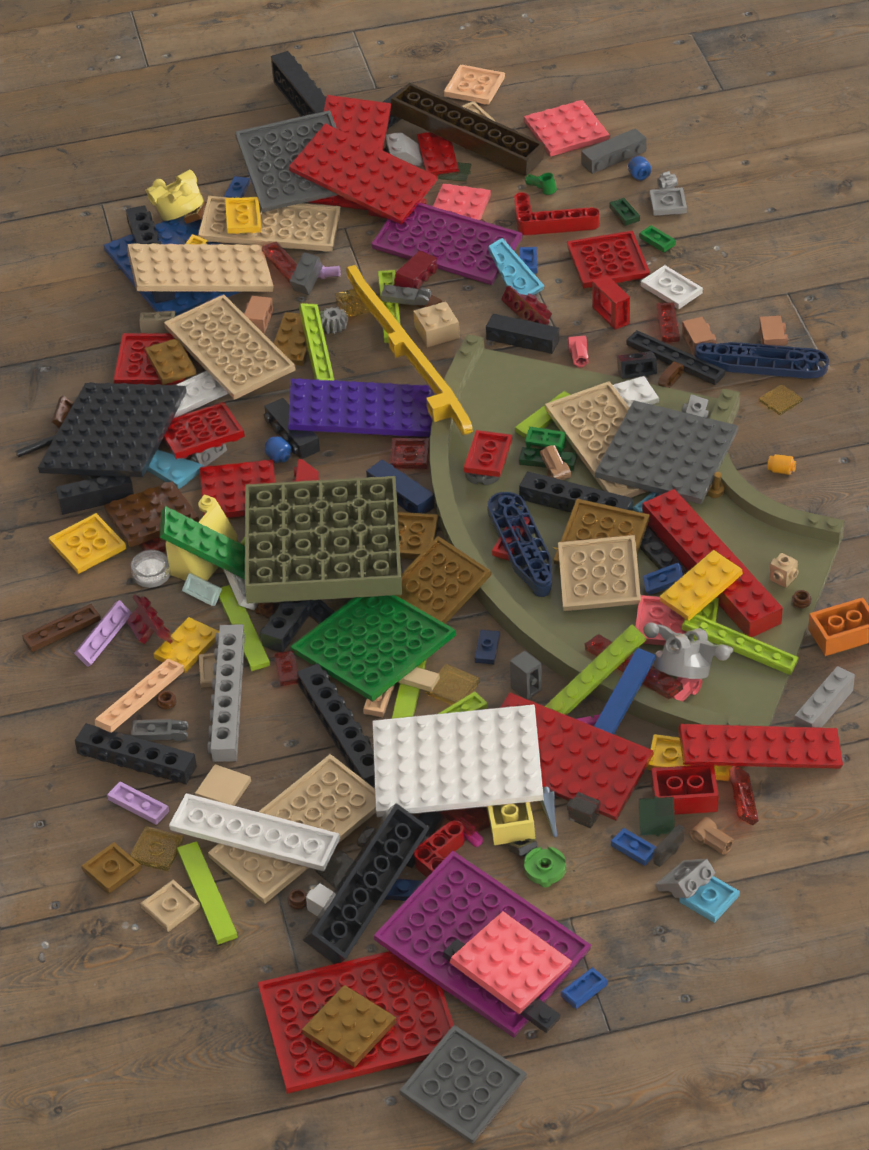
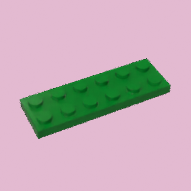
[160,506,245,579]

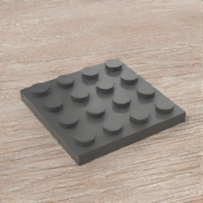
[400,1025,527,1144]

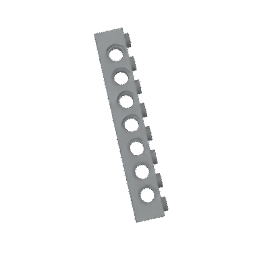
[208,624,245,762]

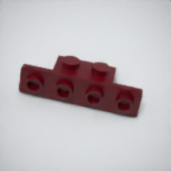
[501,286,552,325]
[127,594,173,644]

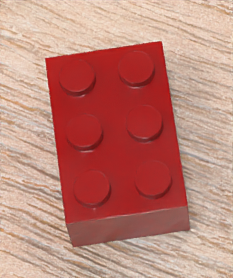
[651,765,719,816]

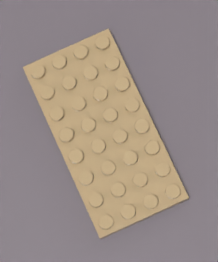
[198,196,340,252]
[127,243,274,292]
[164,294,296,400]
[545,381,648,498]
[208,754,376,904]

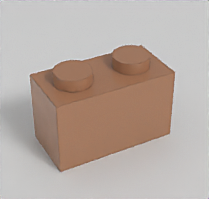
[243,296,273,333]
[759,316,788,346]
[682,317,716,356]

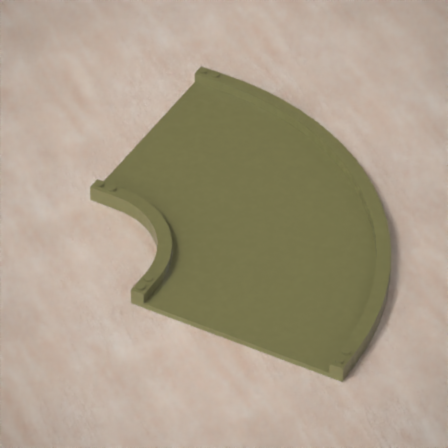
[430,334,845,733]

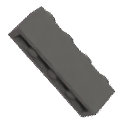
[581,128,647,174]

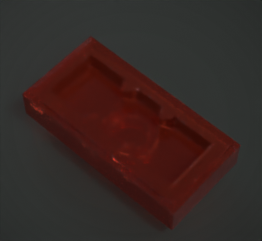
[274,650,298,686]

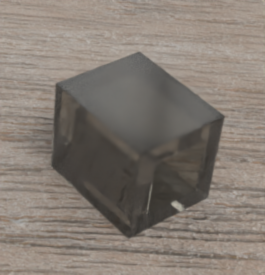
[567,792,600,829]

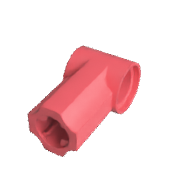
[568,335,588,367]
[664,677,703,702]

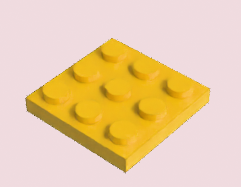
[48,513,127,574]

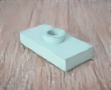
[182,573,222,606]

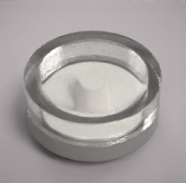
[131,550,170,588]

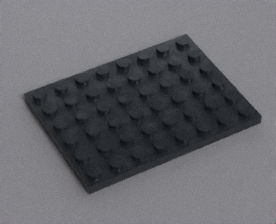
[38,382,187,477]

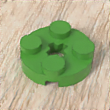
[524,847,566,887]

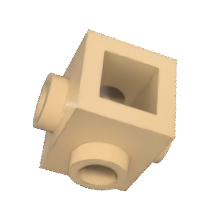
[769,553,798,588]

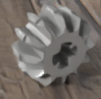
[320,306,348,335]

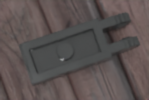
[381,285,432,306]
[131,719,189,741]

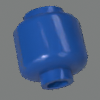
[628,156,652,181]
[264,436,292,463]

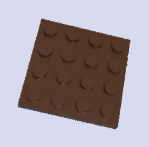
[104,481,199,547]

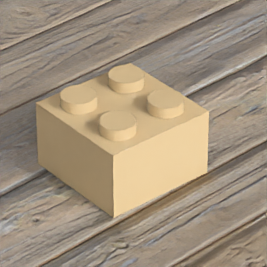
[414,302,460,347]

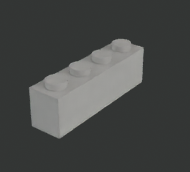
[794,666,855,728]

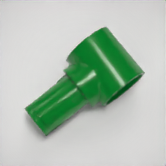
[525,173,557,195]

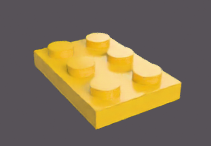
[225,197,261,234]
[153,617,219,673]

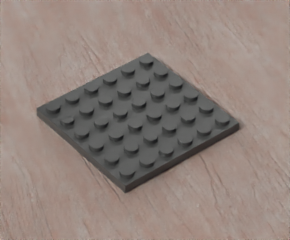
[235,110,338,212]
[595,400,738,504]

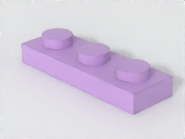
[107,782,169,825]

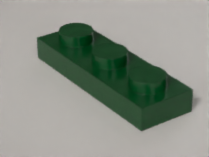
[519,447,577,471]

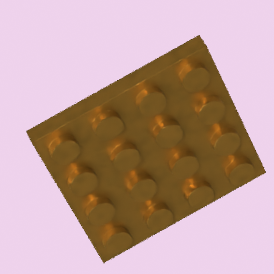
[554,499,650,565]
[396,536,492,624]

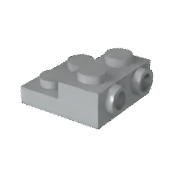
[655,859,716,899]

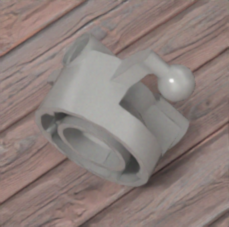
[643,622,733,679]

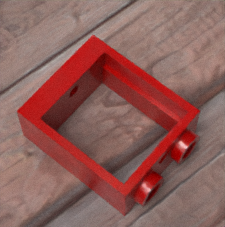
[592,275,630,330]

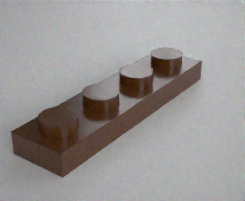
[22,604,101,652]

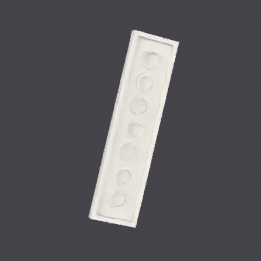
[169,793,340,871]

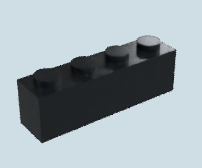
[486,313,559,354]
[263,398,320,459]
[56,476,134,515]

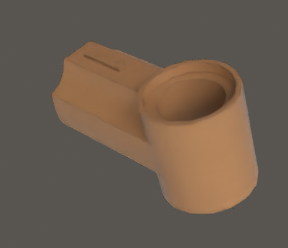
[540,445,571,481]
[689,817,734,855]

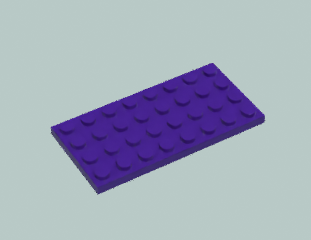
[288,378,434,437]

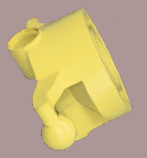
[145,169,204,221]

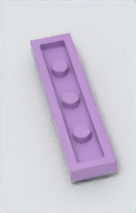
[74,600,132,667]

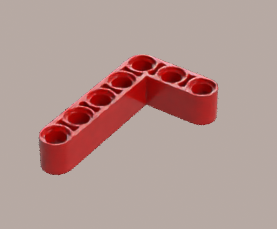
[514,192,600,235]
[414,821,465,878]

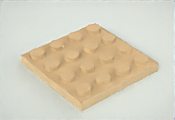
[558,535,641,611]

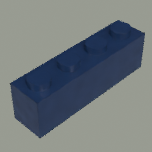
[366,460,435,514]

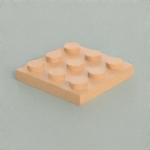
[444,65,505,105]

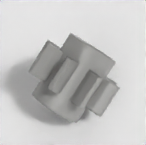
[657,171,678,189]

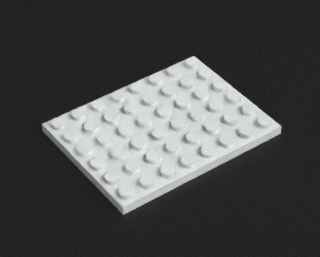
[373,705,544,817]

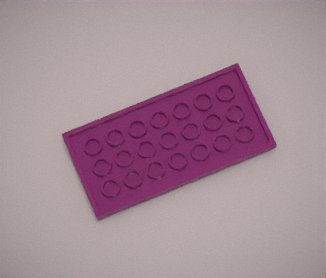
[371,203,522,285]

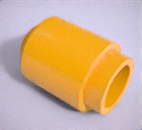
[768,454,796,475]

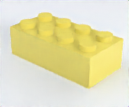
[487,802,536,845]

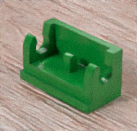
[525,426,566,451]

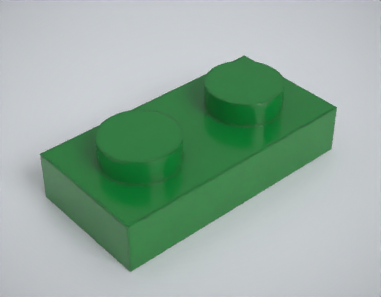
[639,225,676,253]

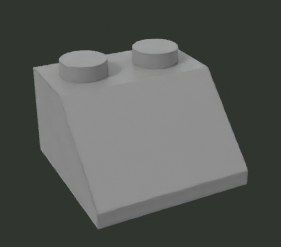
[386,133,423,167]

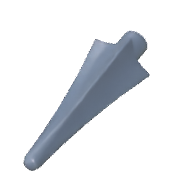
[540,787,557,837]

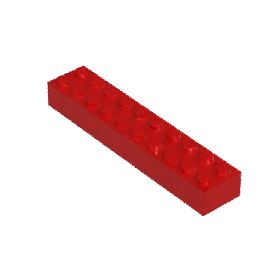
[642,489,783,637]

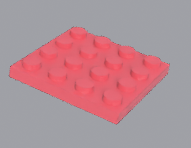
[524,100,610,157]
[450,911,572,1014]

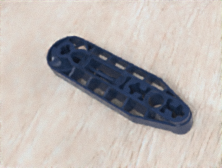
[695,342,829,379]
[487,492,552,597]

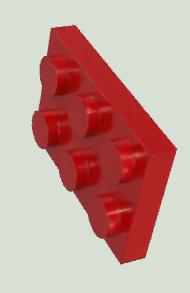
[464,430,512,477]

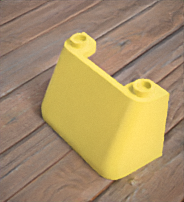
[165,495,238,581]

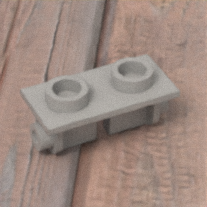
[191,443,227,467]

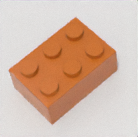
[808,597,869,656]

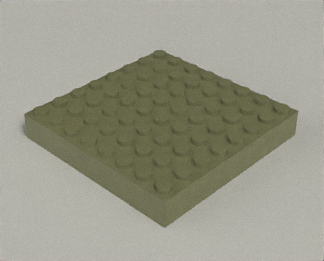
[245,476,402,604]

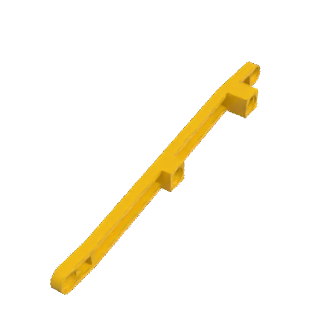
[346,265,473,436]

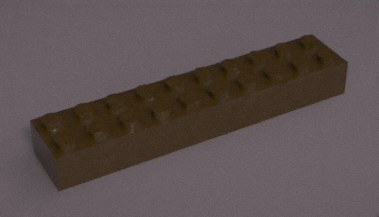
[391,82,545,176]

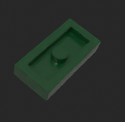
[609,198,640,226]

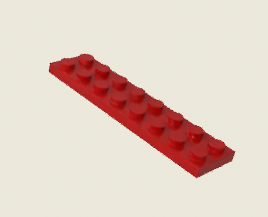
[678,724,843,769]

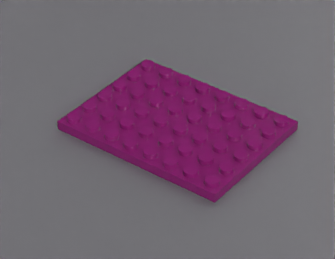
[373,851,591,1038]

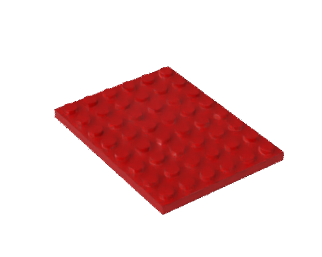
[258,951,454,1094]

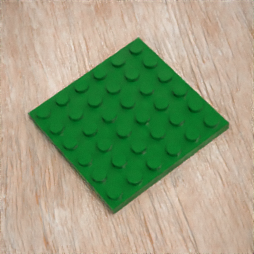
[290,595,456,702]

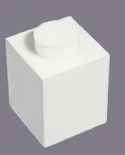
[306,883,333,916]

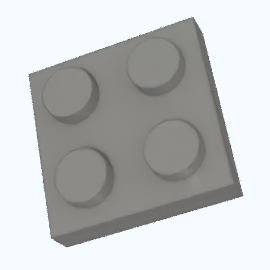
[650,187,687,216]

